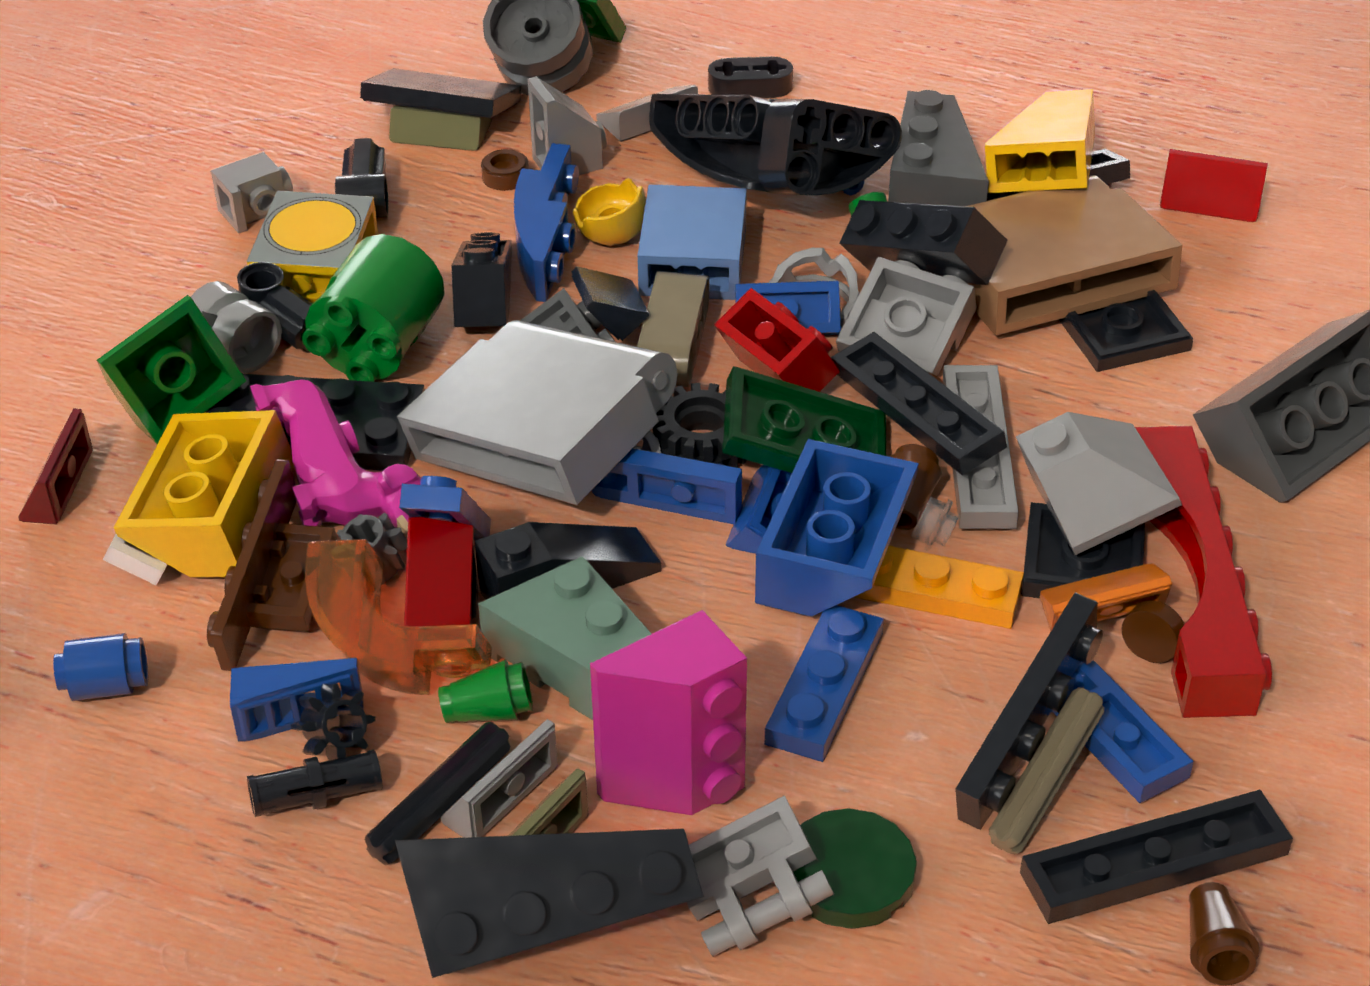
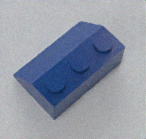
[755,439,919,617]

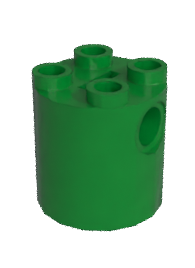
[302,234,445,382]

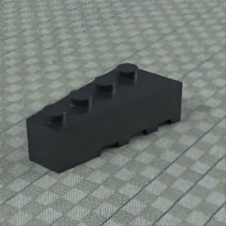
[395,829,704,978]

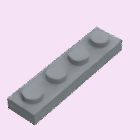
[943,365,1018,529]

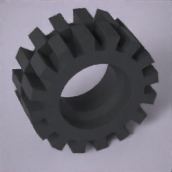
[652,383,747,468]

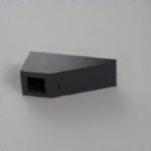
[451,232,512,327]

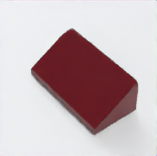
[18,408,93,525]

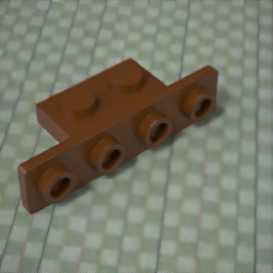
[207,459,338,671]

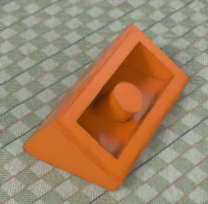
[1040,563,1172,632]

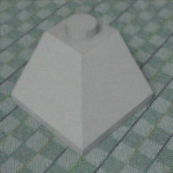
[1016,412,1182,555]

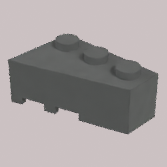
[888,90,989,206]

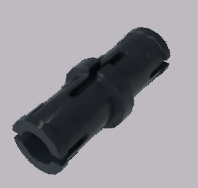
[247,749,383,817]

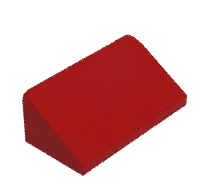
[1160,149,1268,222]
[404,517,474,643]

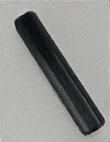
[364,722,511,865]

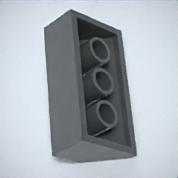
[1192,310,1370,503]

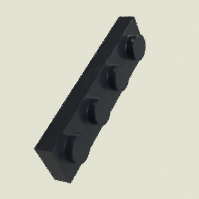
[831,332,1007,476]
[955,592,1103,830]
[1020,790,1293,924]

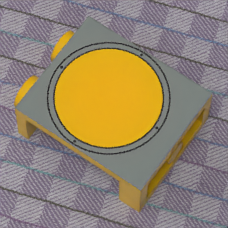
[247,191,378,303]

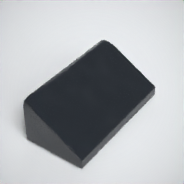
[571,266,649,341]

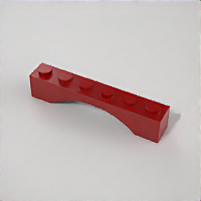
[1135,426,1272,718]

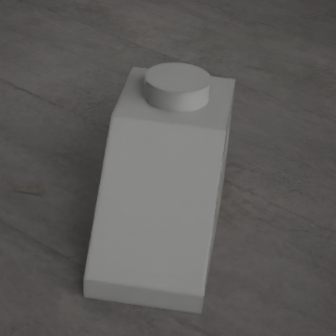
[528,77,607,175]

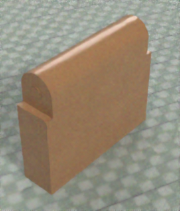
[967,175,1183,335]

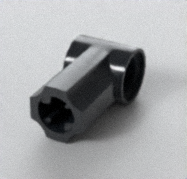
[335,138,389,217]
[237,262,312,353]

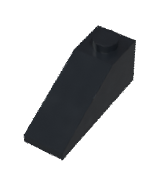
[475,522,662,600]

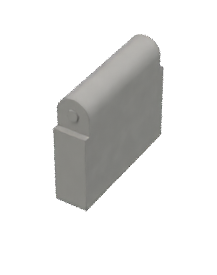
[397,320,677,505]

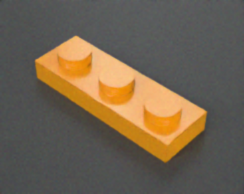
[855,546,1024,629]

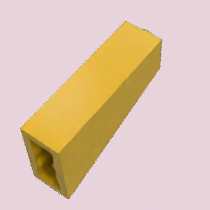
[985,89,1095,193]

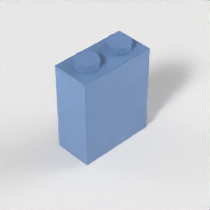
[637,185,747,300]

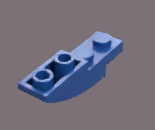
[514,143,579,302]

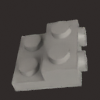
[836,257,977,376]

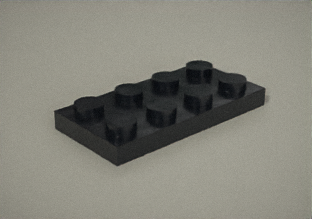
[204,373,425,471]

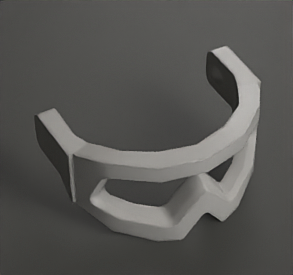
[768,248,859,328]

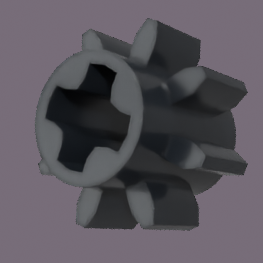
[291,683,376,760]

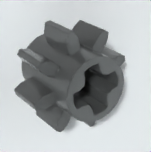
[332,513,407,586]

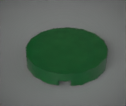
[793,808,917,929]

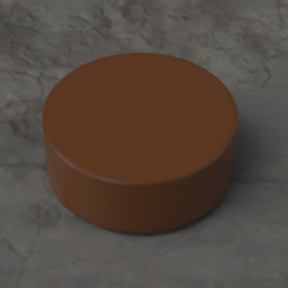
[481,149,529,191]
[1121,600,1184,663]

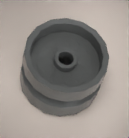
[483,0,593,95]

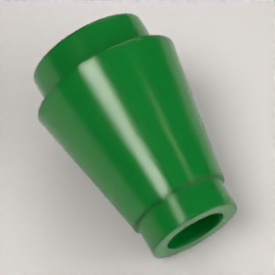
[438,659,533,723]

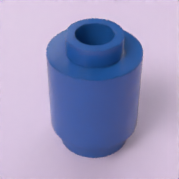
[53,633,148,701]

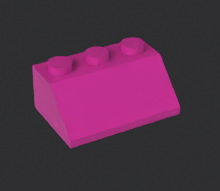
[590,610,747,815]

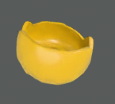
[573,178,646,246]

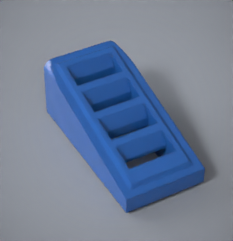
[230,658,364,742]

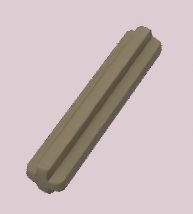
[989,687,1104,855]

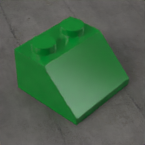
[96,295,246,444]

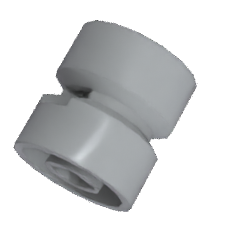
[191,281,282,373]

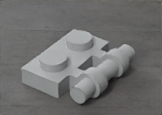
[687,795,834,957]

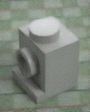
[211,152,293,233]

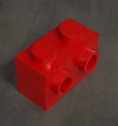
[714,288,840,392]

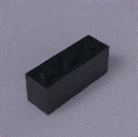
[839,200,1008,285]

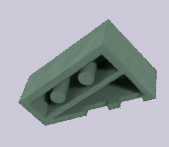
[478,556,651,720]

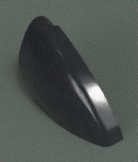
[649,94,902,196]

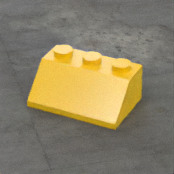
[113,410,294,577]

